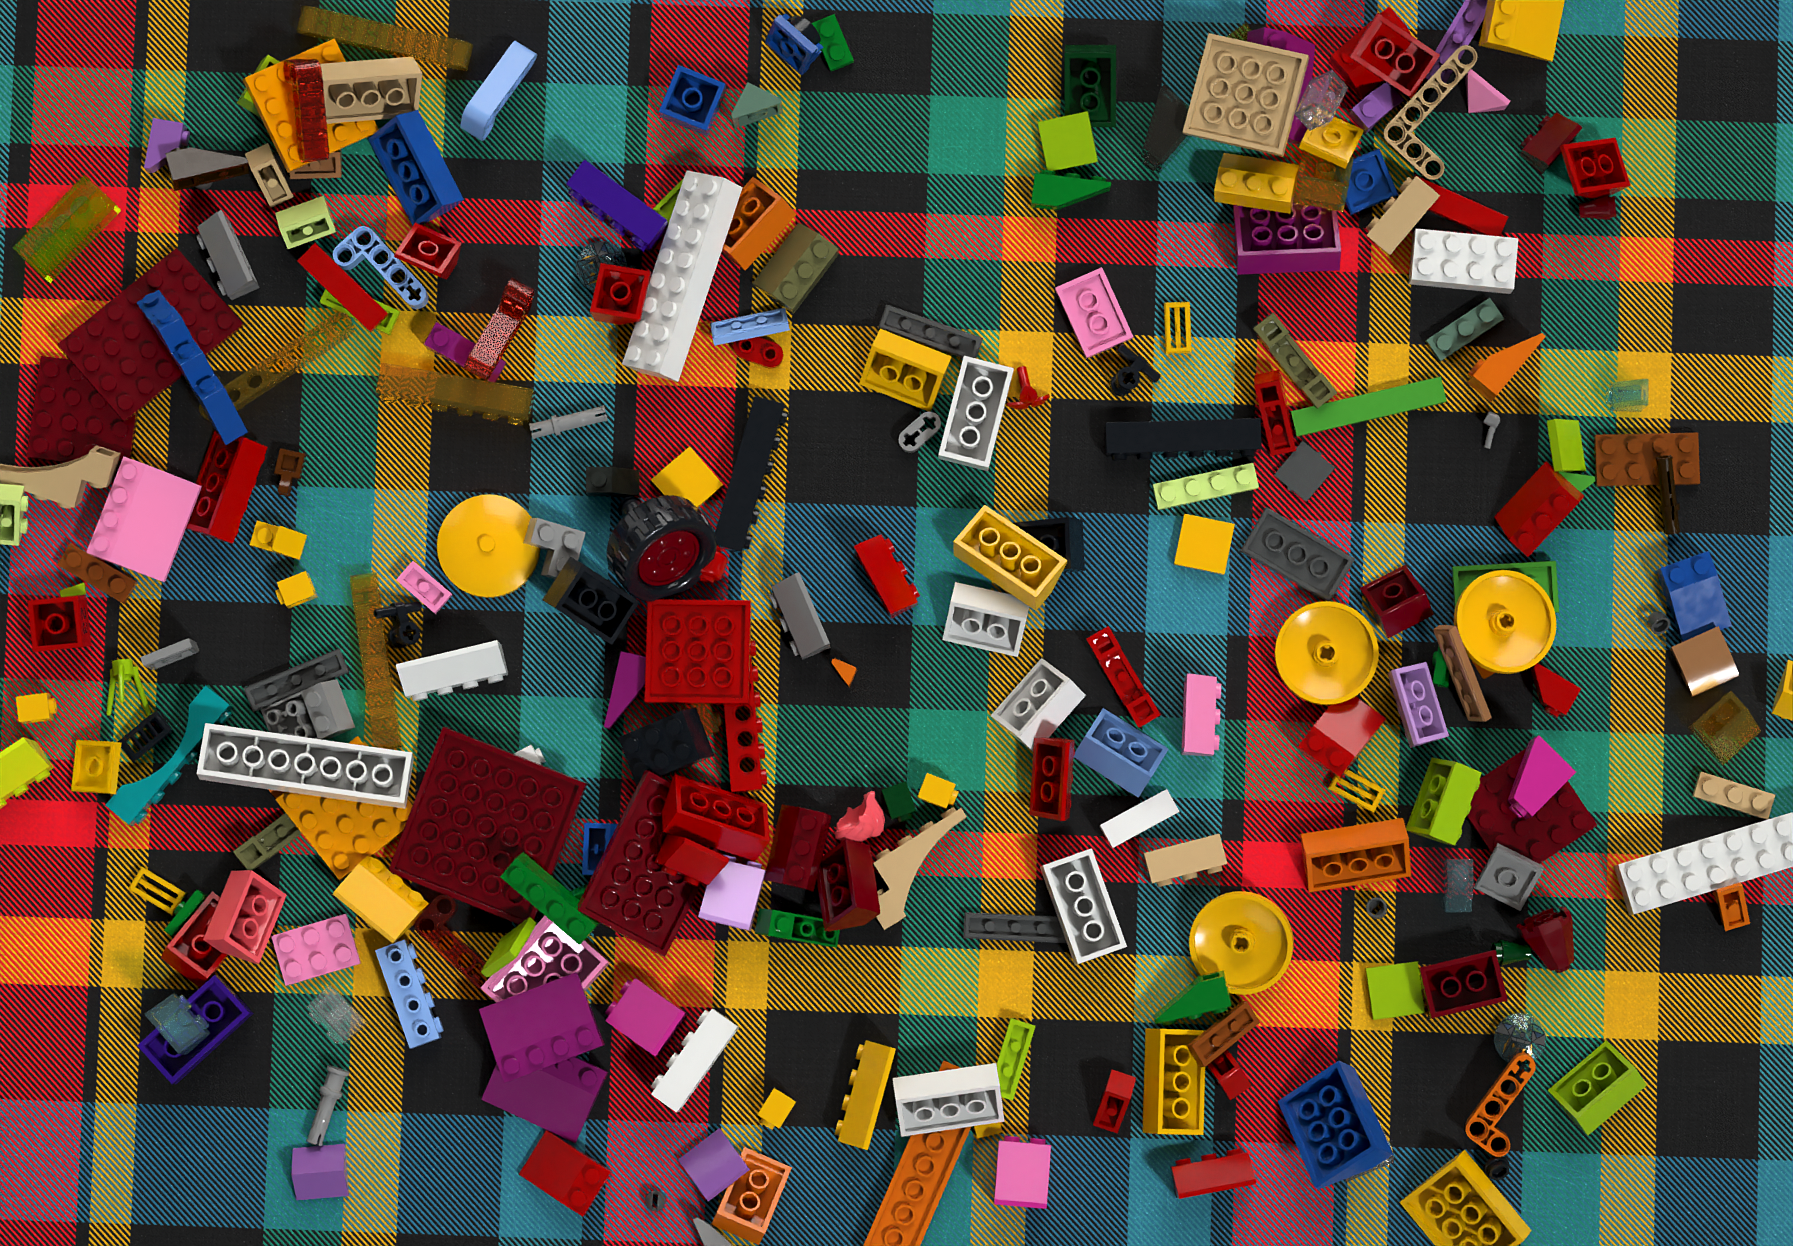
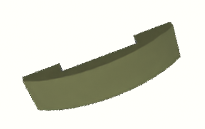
[1253,312,1338,409]
[233,813,302,870]

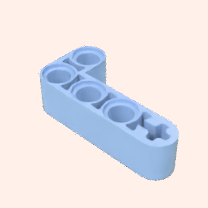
[460,41,537,141]
[333,226,429,309]

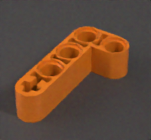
[1465,1052,1536,1157]

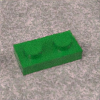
[811,14,854,72]

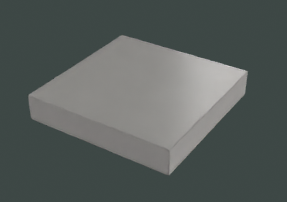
[140,638,199,670]
[1474,843,1544,911]

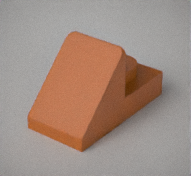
[1713,882,1750,931]

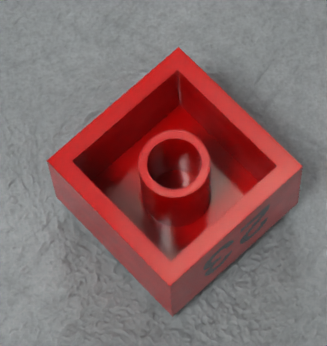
[27,595,92,652]

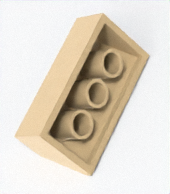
[313,57,422,124]

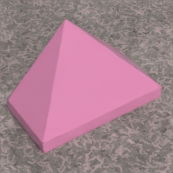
[1465,69,1510,113]

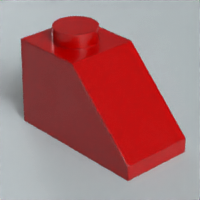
[1531,663,1581,718]
[1206,1049,1252,1100]
[1093,1070,1136,1133]

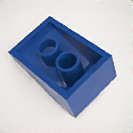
[1656,551,1732,642]

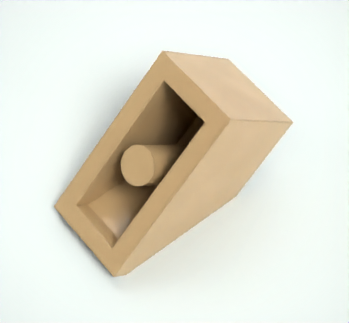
[245,143,294,208]

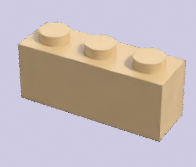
[1366,176,1440,255]
[1143,834,1227,887]

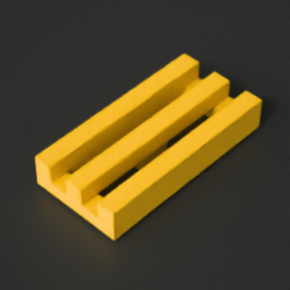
[1164,302,1192,355]
[1328,770,1386,813]
[128,867,187,916]

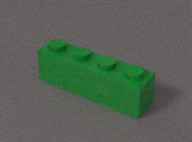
[500,852,599,945]

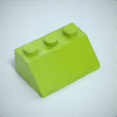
[1406,758,1482,846]
[1547,1040,1647,1136]

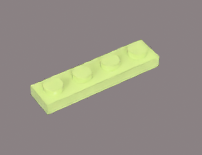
[1152,463,1259,510]

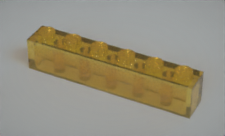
[376,362,535,426]

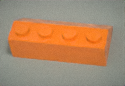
[1301,818,1411,893]

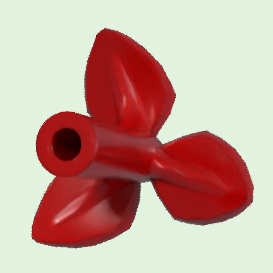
[1006,366,1050,410]

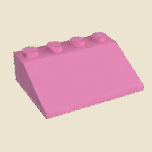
[86,456,202,582]
[481,916,610,1003]

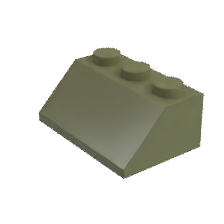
[752,223,839,314]

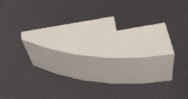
[1100,789,1179,849]

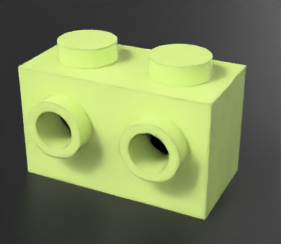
[275,196,336,249]
[0,484,29,546]

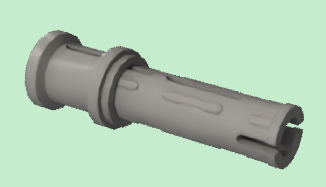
[306,1065,350,1146]

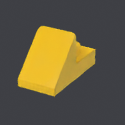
[250,521,307,560]

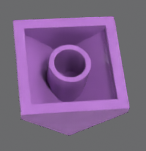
[291,1144,349,1200]

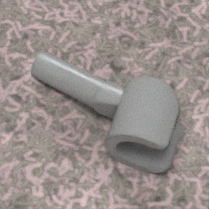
[1483,411,1500,449]

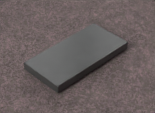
[1240,507,1355,601]

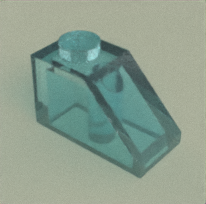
[1606,379,1649,412]
[1444,859,1474,913]

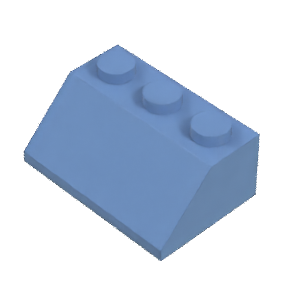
[1074,708,1169,798]

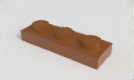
[57,543,138,604]
[1187,1001,1260,1067]

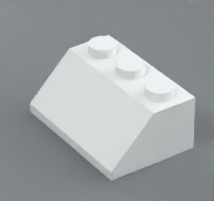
[942,582,1029,657]
[991,658,1086,752]

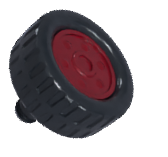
[606,495,717,602]

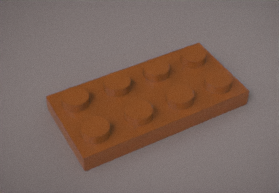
[1594,433,1700,487]

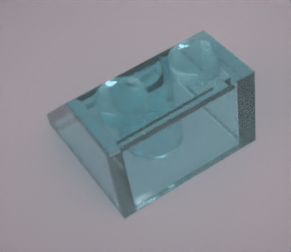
[144,994,211,1054]

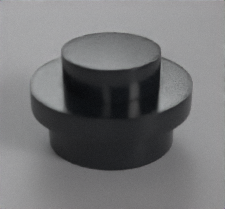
[1484,1156,1510,1180]

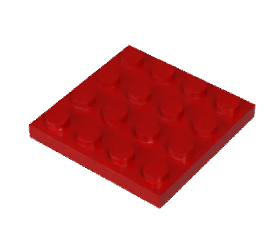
[645,599,752,705]

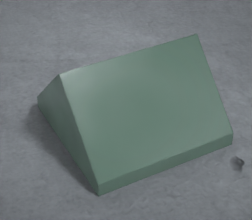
[731,82,783,129]

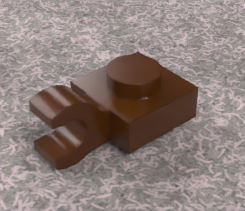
[274,448,306,497]

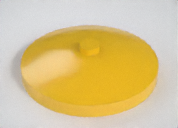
[437,495,541,598]
[1454,570,1556,674]
[1274,601,1379,705]
[1189,891,1294,995]

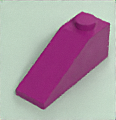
[424,322,506,385]
[604,651,646,730]

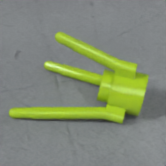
[106,659,151,717]

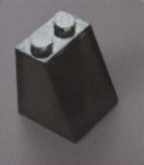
[1141,85,1192,173]

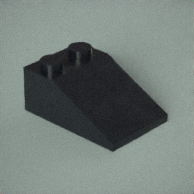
[1013,517,1085,573]

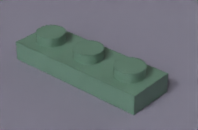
[1425,298,1504,362]

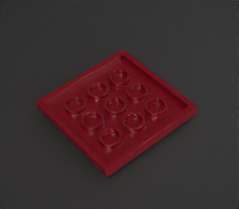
[27,356,138,469]
[1466,747,1597,864]

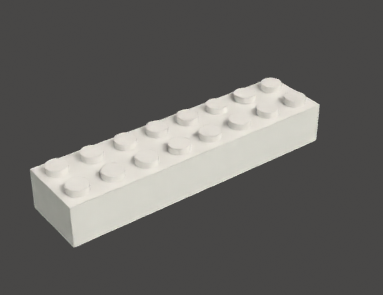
[622,170,743,382]
[197,723,414,809]
[1614,812,1793,915]

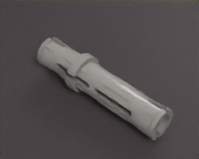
[529,405,608,439]

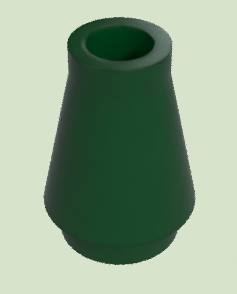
[1491,940,1531,966]

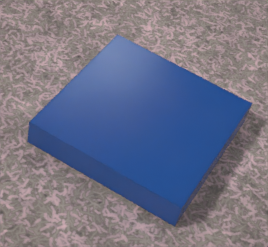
[1331,149,1398,215]

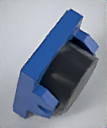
[765,13,823,75]

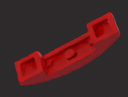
[1086,626,1161,728]

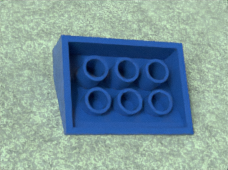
[1278,1061,1393,1189]

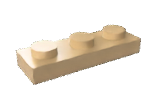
[1692,772,1775,820]

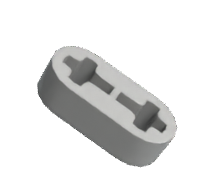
[898,412,941,453]

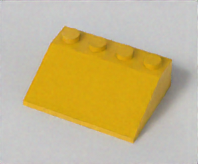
[1479,0,1565,62]
[1399,1149,1532,1246]

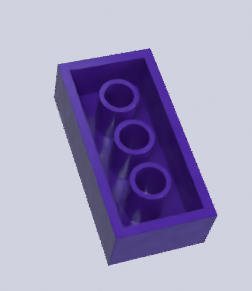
[566,159,668,253]
[137,975,254,1084]

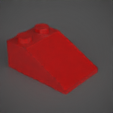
[1349,13,1440,98]
[1560,137,1631,198]
[1298,696,1386,781]
[161,891,229,988]
[519,1130,613,1217]

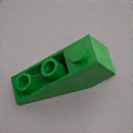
[1031,170,1111,211]
[755,908,840,948]
[1155,970,1232,1026]

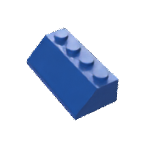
[368,110,464,226]

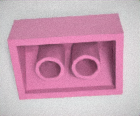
[1181,674,1221,756]

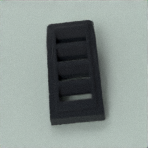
[118,710,175,763]

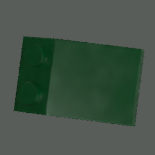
[1065,45,1116,127]

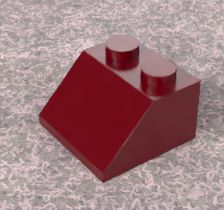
[1519,112,1583,174]
[1360,565,1434,638]

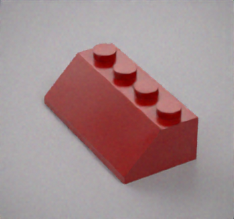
[186,431,268,544]
[662,774,770,861]

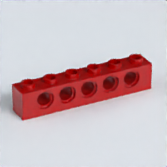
[724,640,767,793]

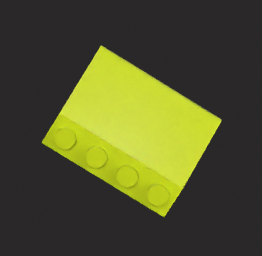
[0,737,54,809]

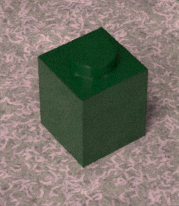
[882,781,916,823]

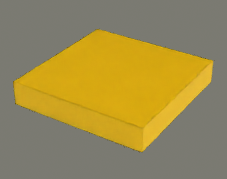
[1299,109,1364,169]
[651,446,724,508]
[1174,514,1235,575]
[71,740,121,794]

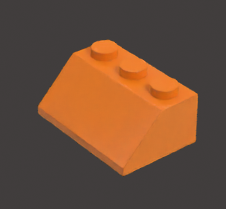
[722,177,797,271]

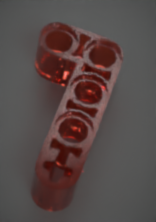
[283,57,329,163]
[463,278,535,381]
[415,894,490,989]

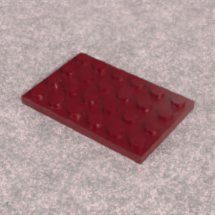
[57,248,244,423]
[577,770,718,957]

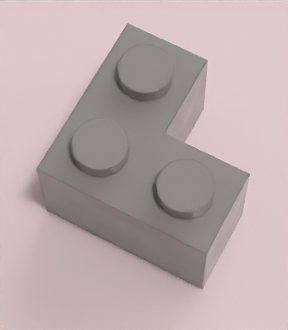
[523,518,586,579]

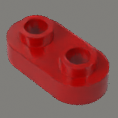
[734,337,784,369]

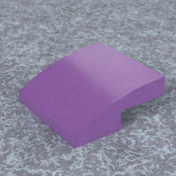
[678,1128,750,1201]

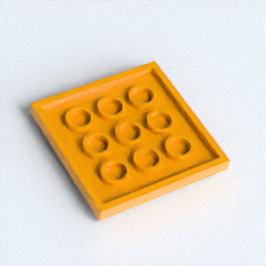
[243,38,379,173]
[275,736,413,881]

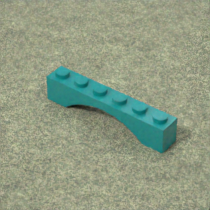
[105,685,233,826]

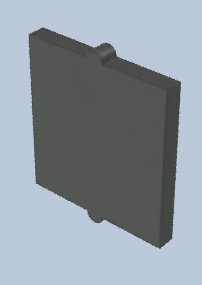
[1274,441,1335,502]

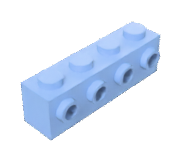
[375,940,444,1049]

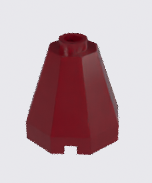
[1517,906,1574,973]

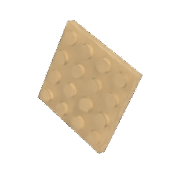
[1183,33,1309,157]

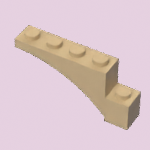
[0,445,121,509]
[873,807,967,930]

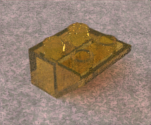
[1688,691,1761,766]

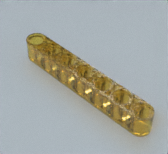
[296,6,473,71]
[199,312,355,423]
[350,572,402,749]

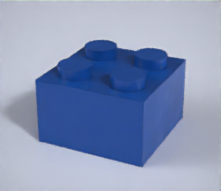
[659,65,727,136]

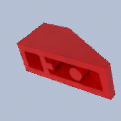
[1254,370,1296,456]

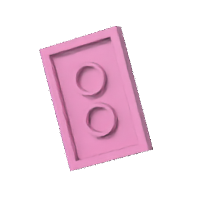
[1055,267,1133,359]
[271,914,361,986]

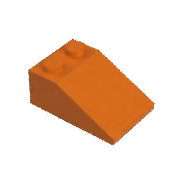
[1467,333,1546,402]
[711,1147,792,1245]

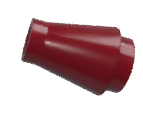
[1579,195,1617,220]

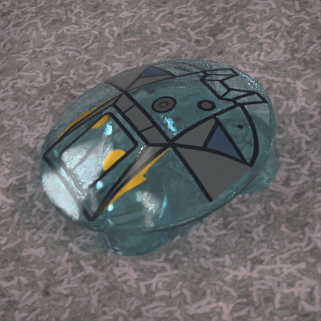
[576,241,627,291]
[1494,1013,1546,1065]

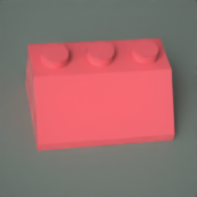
[203,870,287,964]

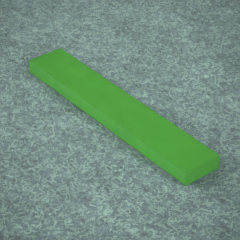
[1290,377,1447,437]

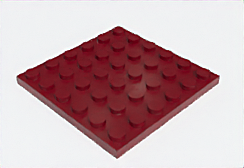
[389,727,588,924]

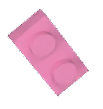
[396,561,452,614]

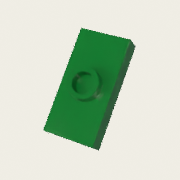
[1432,645,1450,688]
[164,890,207,937]

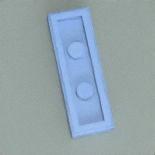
[710,308,790,346]

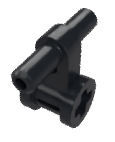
[1110,344,1161,396]
[374,601,422,649]

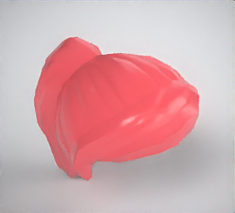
[835,791,885,843]

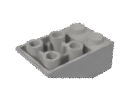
[261,680,355,740]

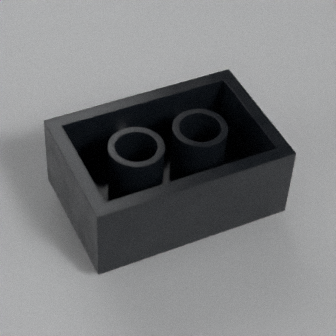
[542,557,640,645]
[618,707,714,786]

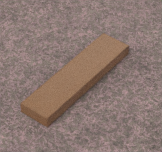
[1433,625,1492,722]

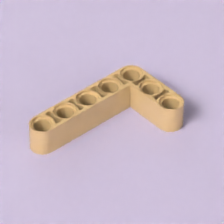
[1384,45,1477,180]

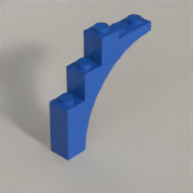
[137,290,248,445]

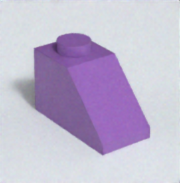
[1349,83,1404,134]
[144,118,190,173]

